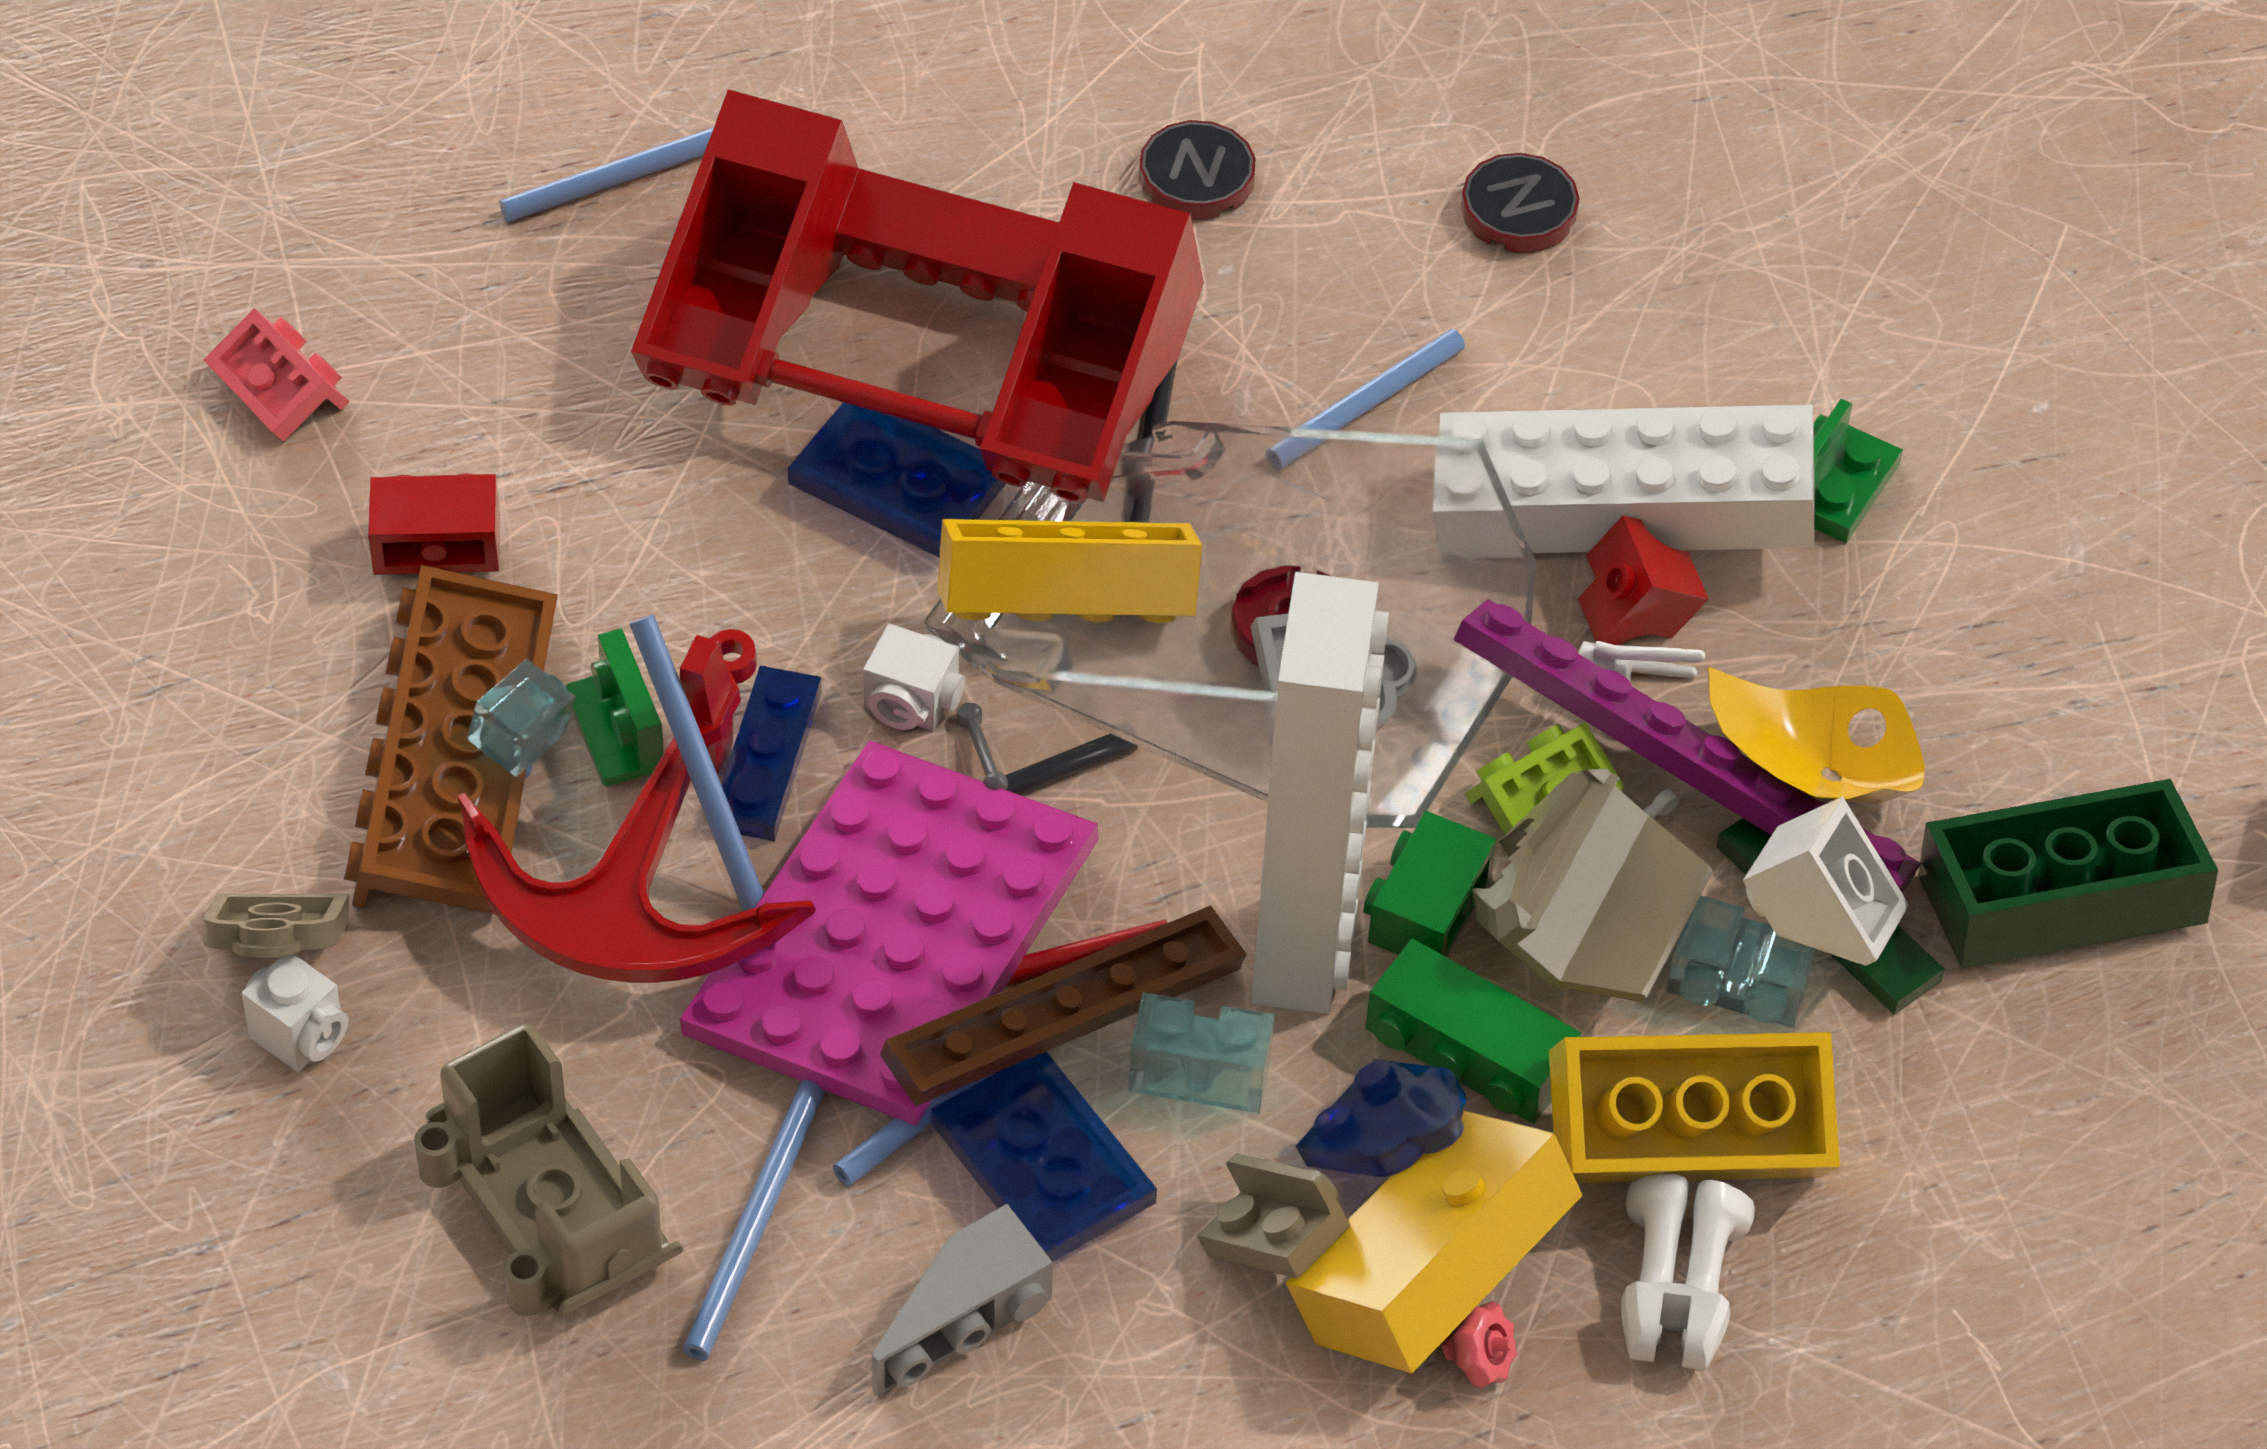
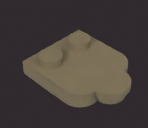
[203,894,349,958]

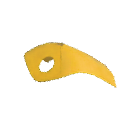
[1708,667,1925,804]

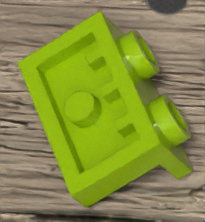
[1464,722,1625,835]

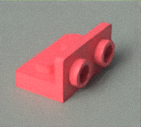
[203,308,350,442]

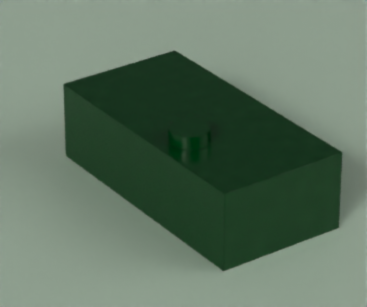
[1918,779,2218,969]

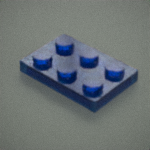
[788,403,1006,558]
[931,1051,1157,1262]

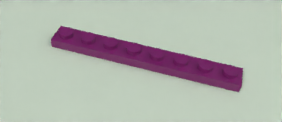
[1453,599,1921,892]

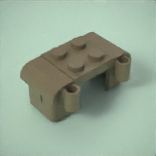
[414,1024,683,1318]

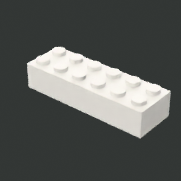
[1435,405,1814,555]

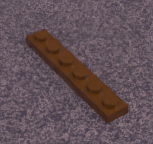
[880,905,1247,1107]

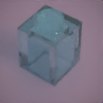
[467,658,576,777]

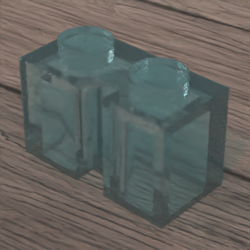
[1667,895,1817,1028]
[1128,992,1275,1114]

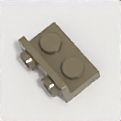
[1197,1153,1350,1279]

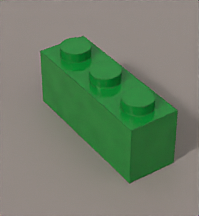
[1365,938,1582,1124]

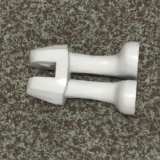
[1621,1174,1755,1371]

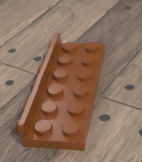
[344,565,558,914]

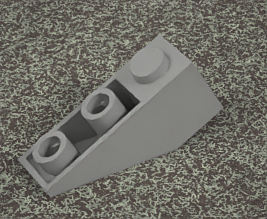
[872,1204,1053,1397]

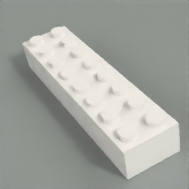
[1251,572,1389,1014]

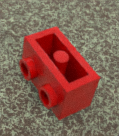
[368,473,500,575]

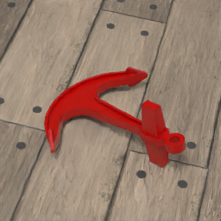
[457,629,816,983]

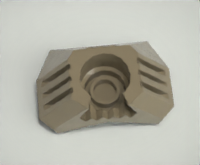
[1472,768,1714,1002]

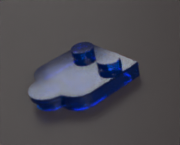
[1295,1059,1466,1177]

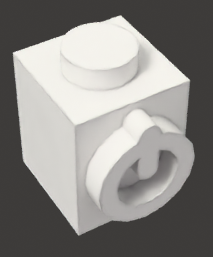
[863,623,965,732]
[241,954,349,1073]

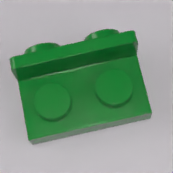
[1813,398,1903,544]
[566,628,664,786]

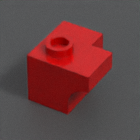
[1578,515,1709,646]

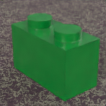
[1363,810,1497,957]

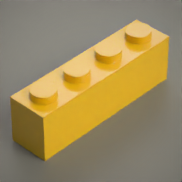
[937,519,1202,623]

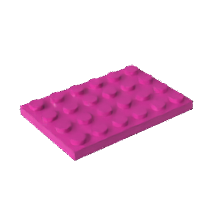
[680,740,1099,1126]

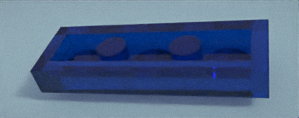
[721,665,822,842]

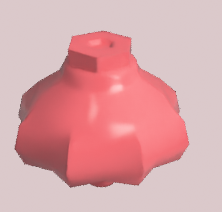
[1441,1301,1518,1388]

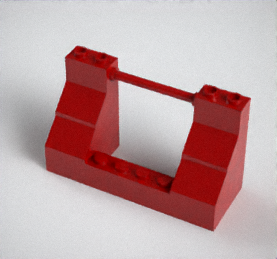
[631,89,1204,503]

